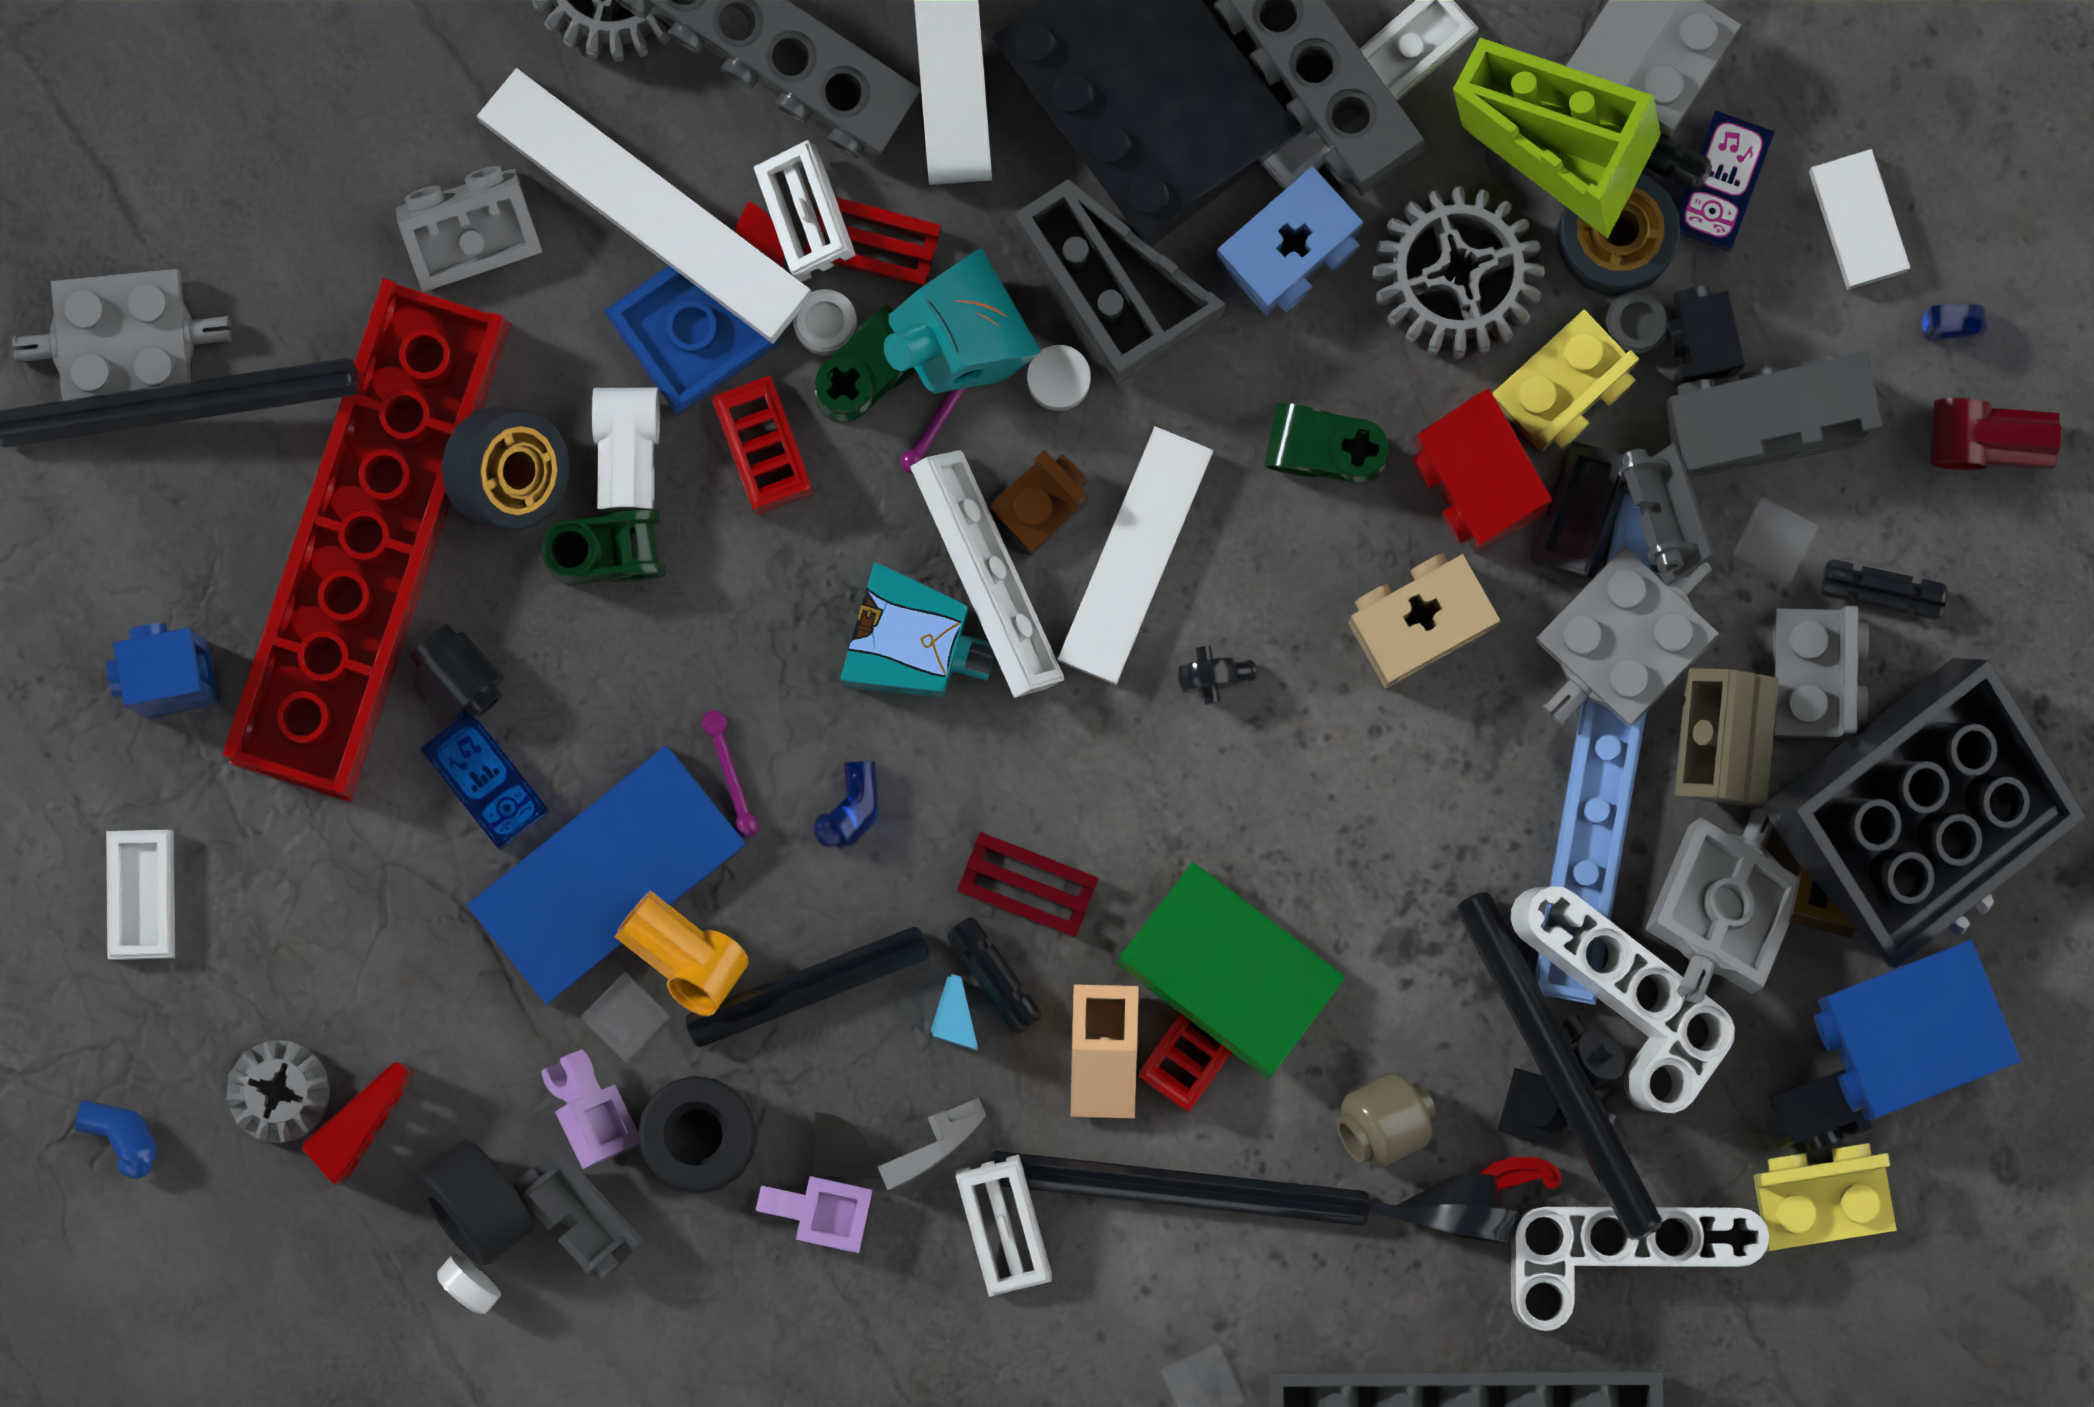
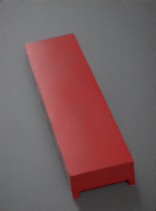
[222,278,511,802]

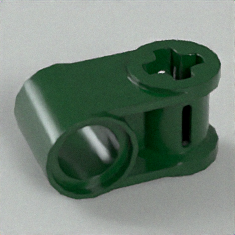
[815,304,916,423]
[1264,403,1389,483]
[541,510,666,585]

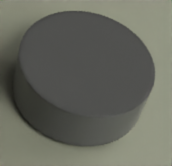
[1605,290,1670,356]

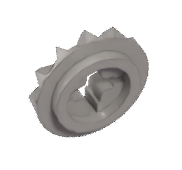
[226,1040,330,1143]

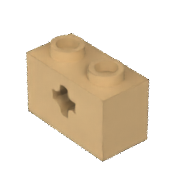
[1348,553,1501,689]

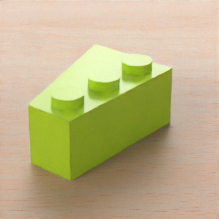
[1453,38,1661,238]

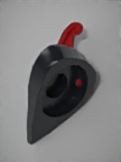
[1370,1157,1562,1244]

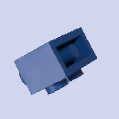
[106,623,220,719]

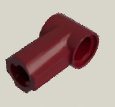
[1930,398,2062,470]

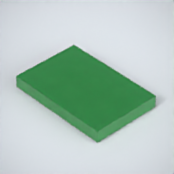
[1115,862,1346,1080]

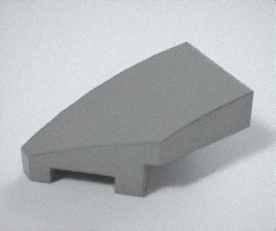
[878,1098,986,1192]

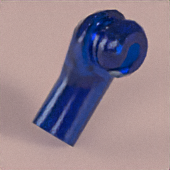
[814,761,879,849]

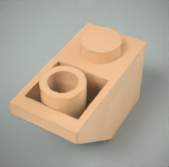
[1070,984,1139,1119]

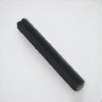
[685,927,929,1047]

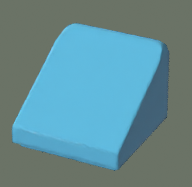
[930,974,979,1052]

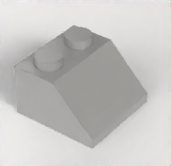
[1566,0,1741,137]

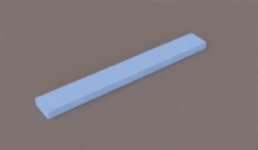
[1534,494,1661,1006]

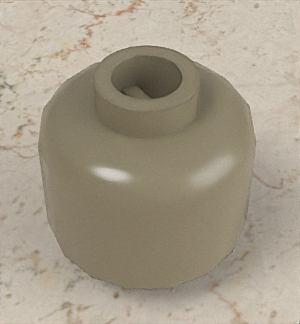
[1336,1073,1436,1168]

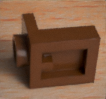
[988,450,1088,555]

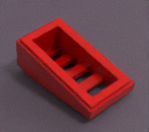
[711,375,814,516]
[1136,1014,1232,1114]
[302,1062,414,1186]

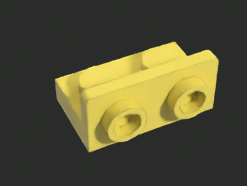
[1492,309,1639,453]
[1753,1143,1897,1251]

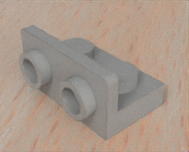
[396,166,543,292]
[1772,606,1869,740]

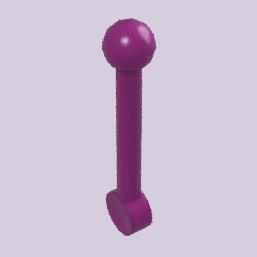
[900,388,967,474]
[701,710,760,838]

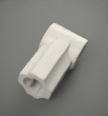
[592,388,660,513]

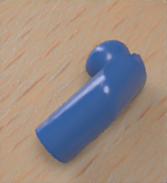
[75,1100,157,1179]

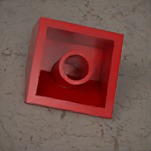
[1410,388,1552,554]

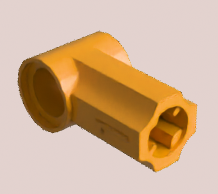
[615,890,749,1016]

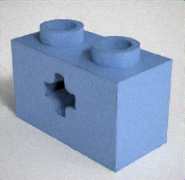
[1216,166,1363,316]

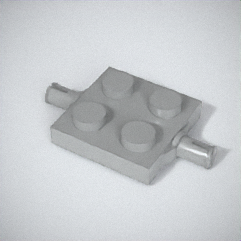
[12,269,232,401]
[1536,547,1719,729]
[1645,808,1798,1003]

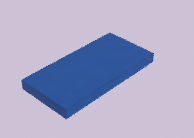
[466,745,747,1006]

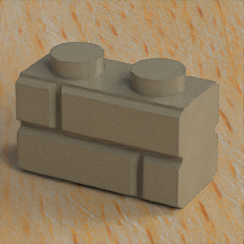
[1675,668,1779,806]

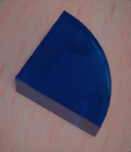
[1921,304,1987,341]

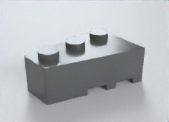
[1014,179,1226,385]
[1663,351,1883,478]

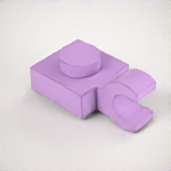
[541,1049,640,1170]
[756,1176,873,1253]

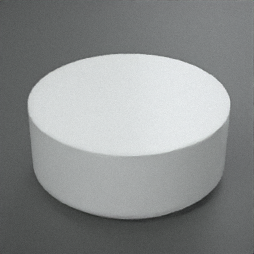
[793,289,857,355]
[1027,345,1091,411]
[437,1254,501,1314]

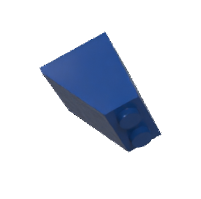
[1814,939,2021,1121]

